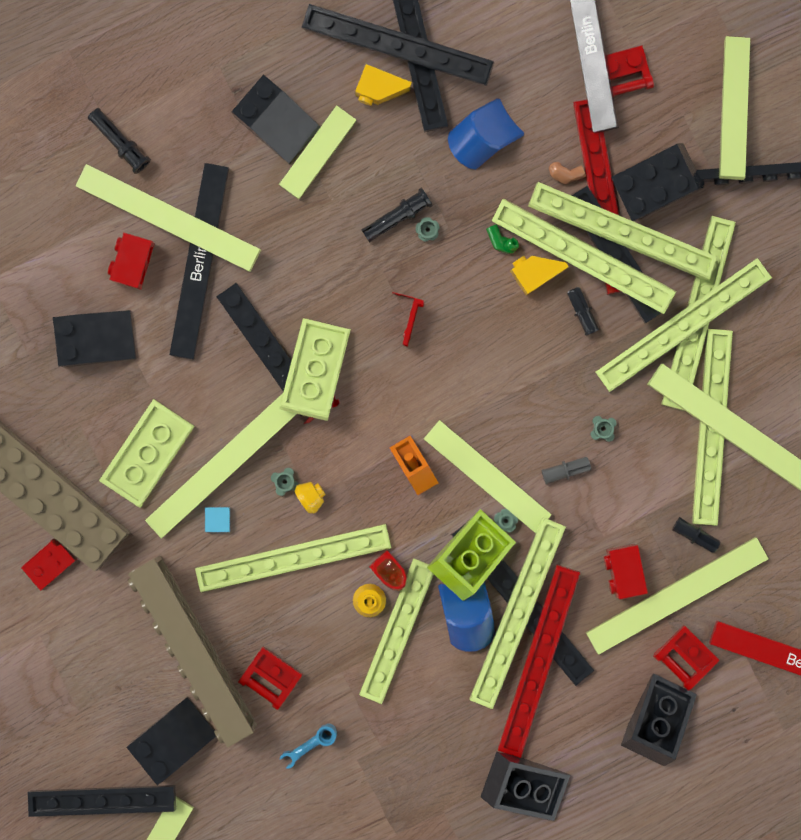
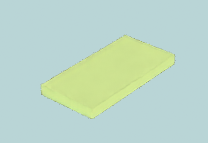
[279,318,351,421]
[99,399,195,508]

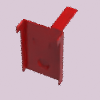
[392,292,424,347]
[21,538,77,591]

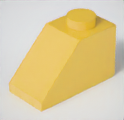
[355,64,412,106]
[510,256,569,295]

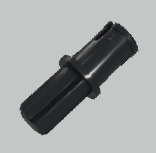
[567,287,600,336]
[672,517,721,553]

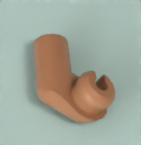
[549,162,586,184]

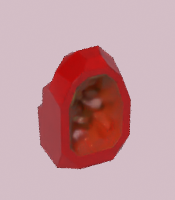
[369,550,407,591]

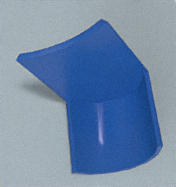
[448,98,524,170]
[438,581,496,652]

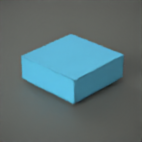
[205,507,230,532]

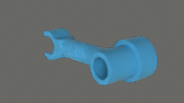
[280,723,337,769]

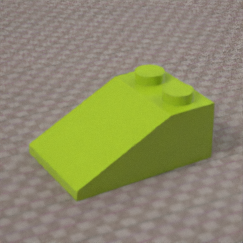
[427,509,516,601]

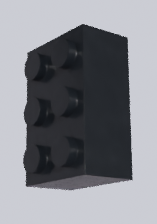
[611,143,704,221]

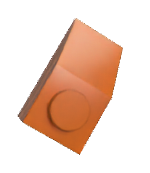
[390,436,438,495]

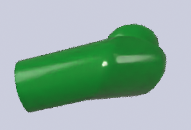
[486,224,519,254]

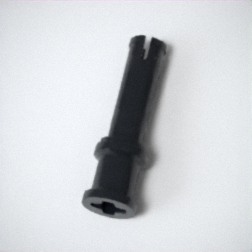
[88,108,151,174]
[361,188,433,243]

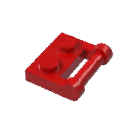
[606,45,654,97]
[653,625,720,691]
[238,646,303,710]

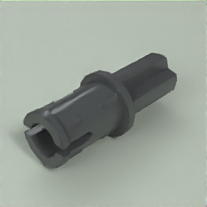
[541,457,591,484]

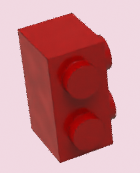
[108,232,155,290]
[603,544,648,599]

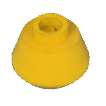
[294,482,326,514]
[353,584,386,617]

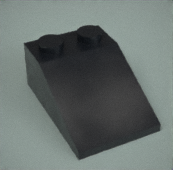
[231,74,320,164]
[52,310,136,368]
[621,673,697,766]
[126,696,216,786]
[480,751,570,821]

